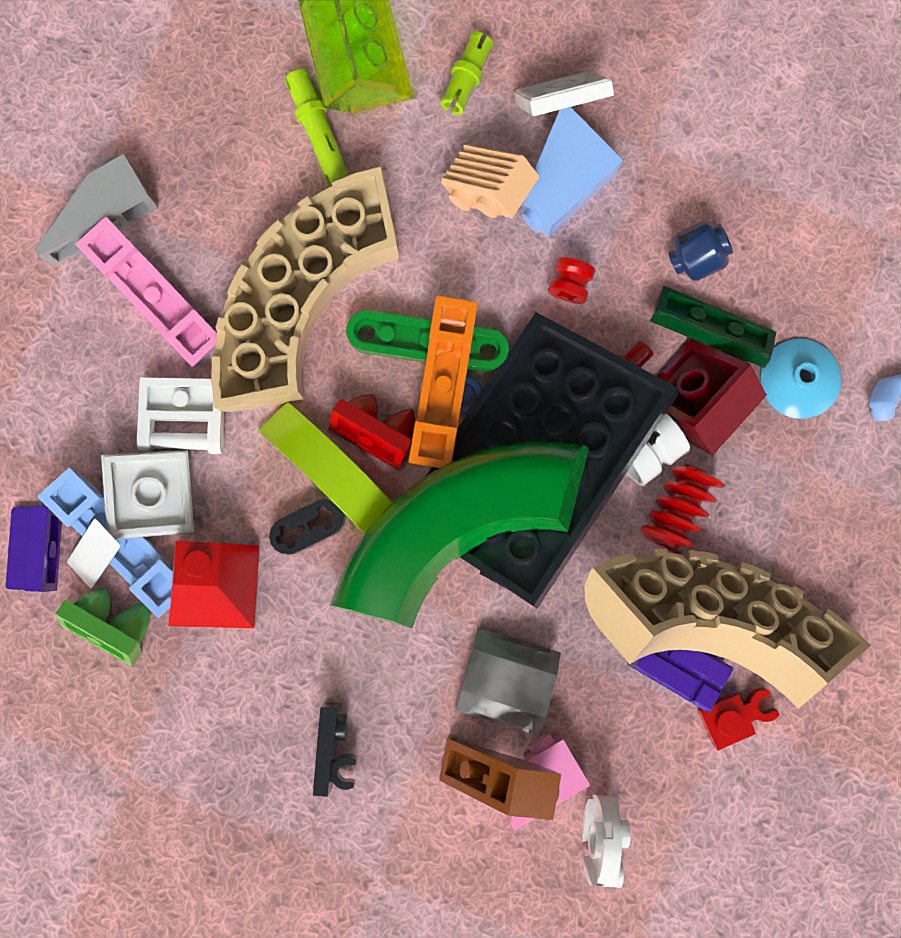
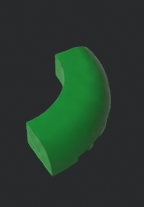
[330,442,589,629]

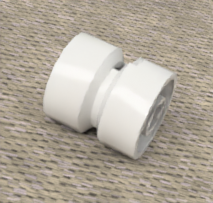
[627,414,690,486]

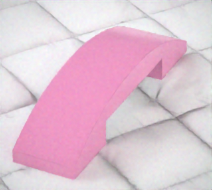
[75,217,217,367]

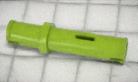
[284,69,350,187]

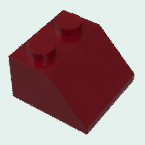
[657,338,767,456]

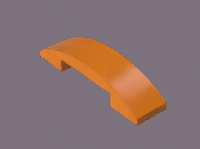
[409,295,478,468]

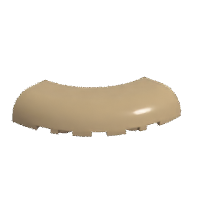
[211,166,400,412]
[584,549,871,709]

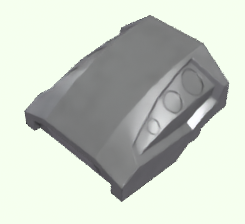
[456,628,561,736]

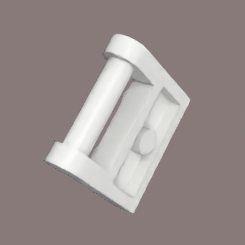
[137,377,225,454]

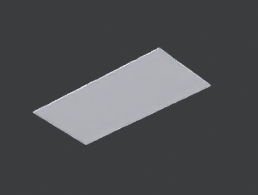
[67,518,121,589]

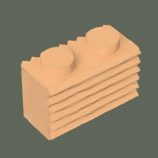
[442,144,540,219]

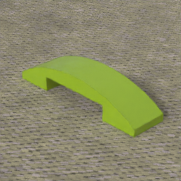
[258,402,393,535]

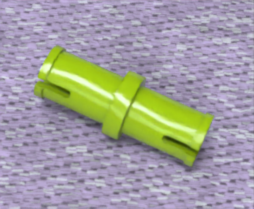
[440,31,494,115]

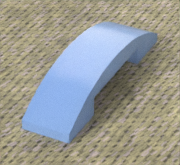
[37,467,172,618]

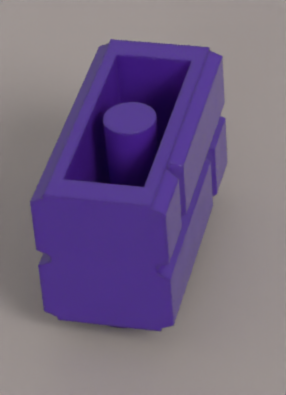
[628,650,733,712]

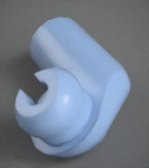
[869,374,901,421]

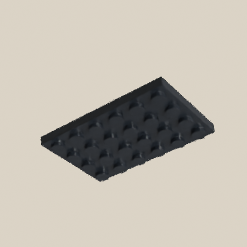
[426,312,679,609]

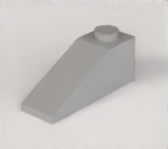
[35,153,158,267]

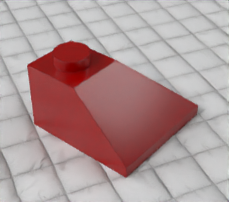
[168,541,260,629]

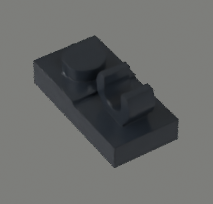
[313,702,357,797]

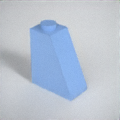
[521,107,623,238]

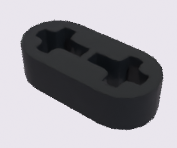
[269,499,346,555]

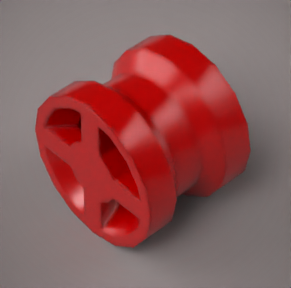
[547,257,596,304]

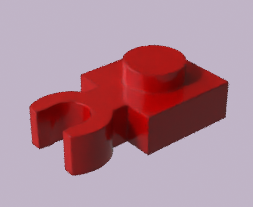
[697,688,780,751]

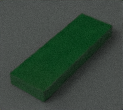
[650,286,777,368]

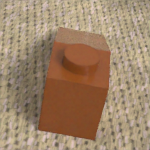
[439,738,561,820]

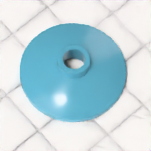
[760,339,841,419]

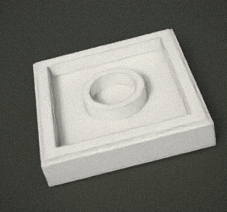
[514,71,614,116]
[101,450,194,539]

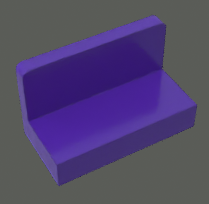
[5,506,62,592]

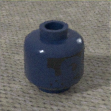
[668,220,734,281]

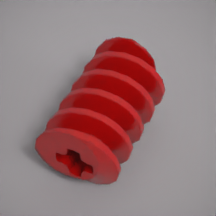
[640,464,725,554]

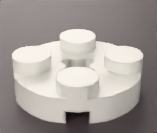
[582,794,631,888]

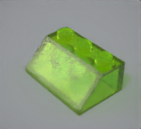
[298,0,414,114]

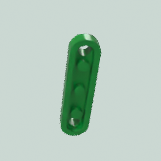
[346,310,509,372]

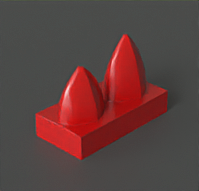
[328,394,415,470]

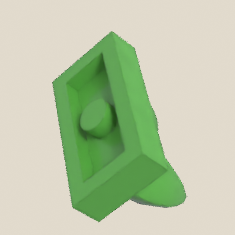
[55,588,150,667]

